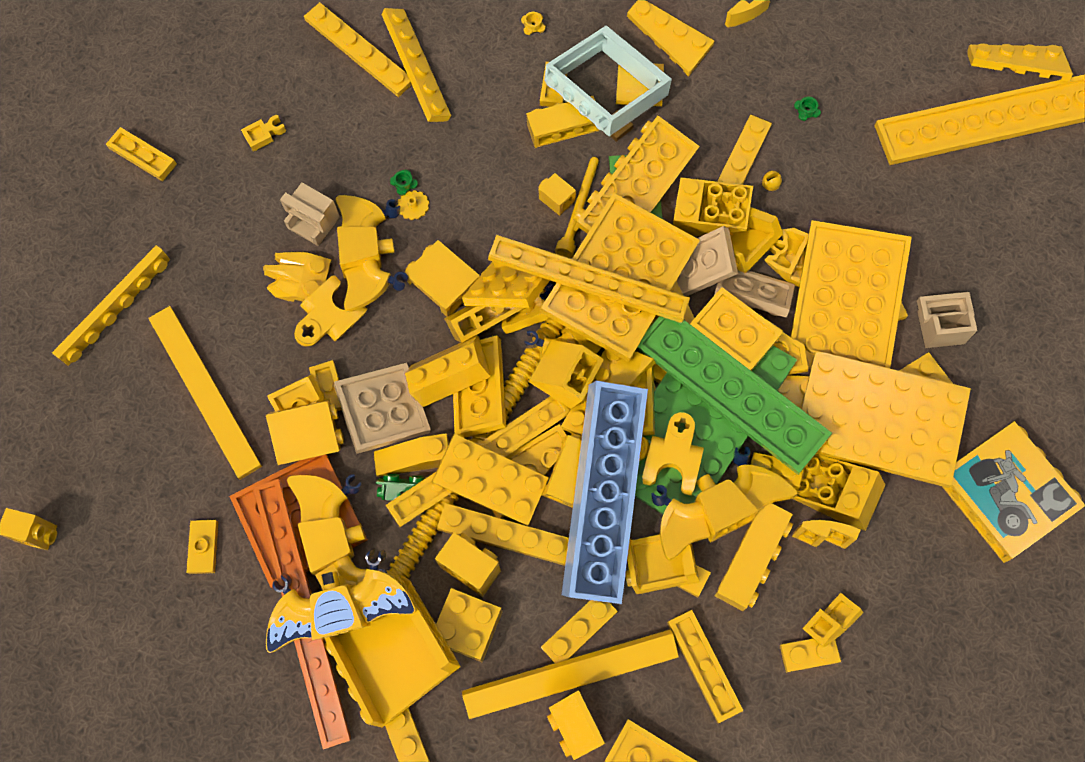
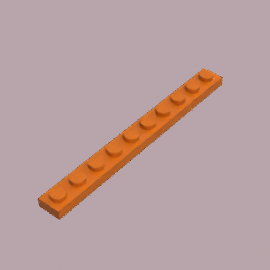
[253,479,351,749]

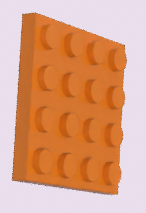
[229,454,368,589]

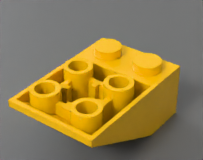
[673,178,753,236]
[792,454,885,531]

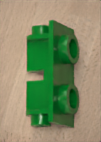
[376,474,425,500]

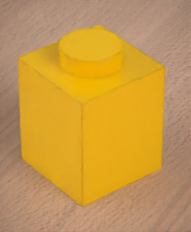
[538,173,576,216]

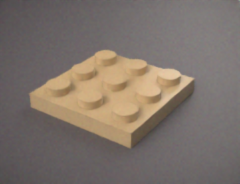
[334,363,431,454]

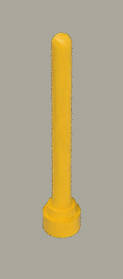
[555,157,599,258]

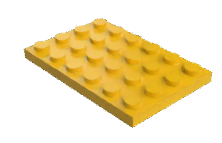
[540,193,700,362]
[790,220,912,369]
[801,351,971,488]

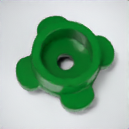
[794,97,821,121]
[390,170,418,196]

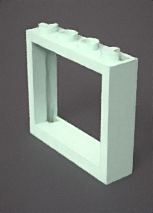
[544,26,672,136]

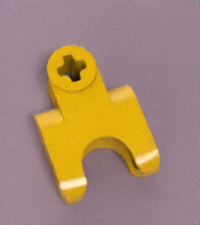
[294,275,367,347]
[642,412,704,495]

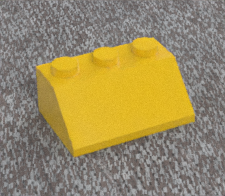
[405,335,491,407]

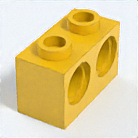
[0,508,57,550]

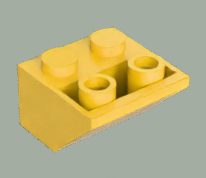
[528,340,604,409]

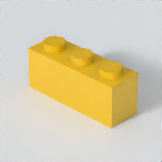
[526,96,600,148]

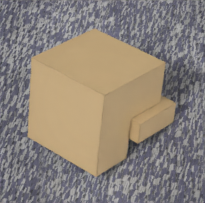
[280,183,340,246]
[917,292,978,348]

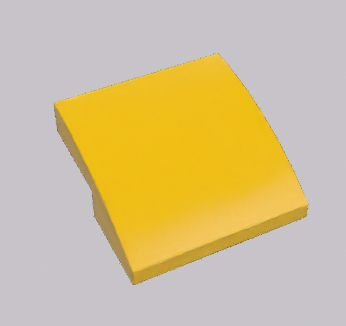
[616,63,664,106]
[792,520,860,549]

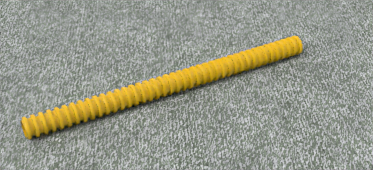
[386,318,564,578]

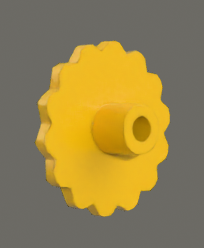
[397,190,430,220]

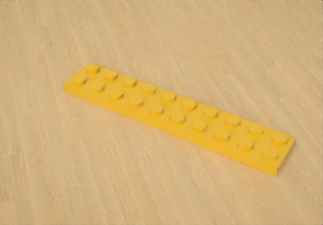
[874,74,1085,165]

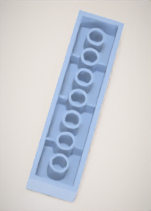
[562,381,648,604]

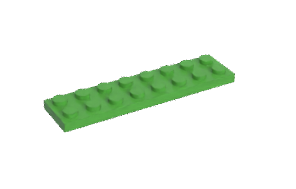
[637,316,832,475]

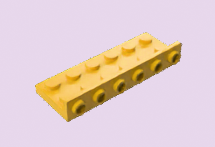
[573,116,700,234]

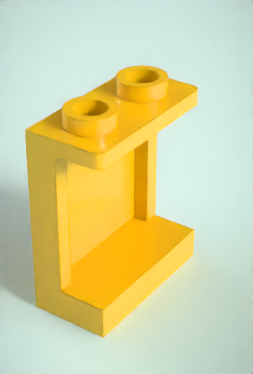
[730,207,783,273]
[404,240,480,317]
[266,399,344,465]
[542,433,582,508]
[625,534,699,594]

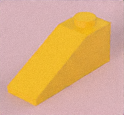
[444,306,524,343]
[374,434,449,477]

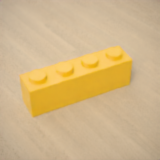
[715,503,793,611]

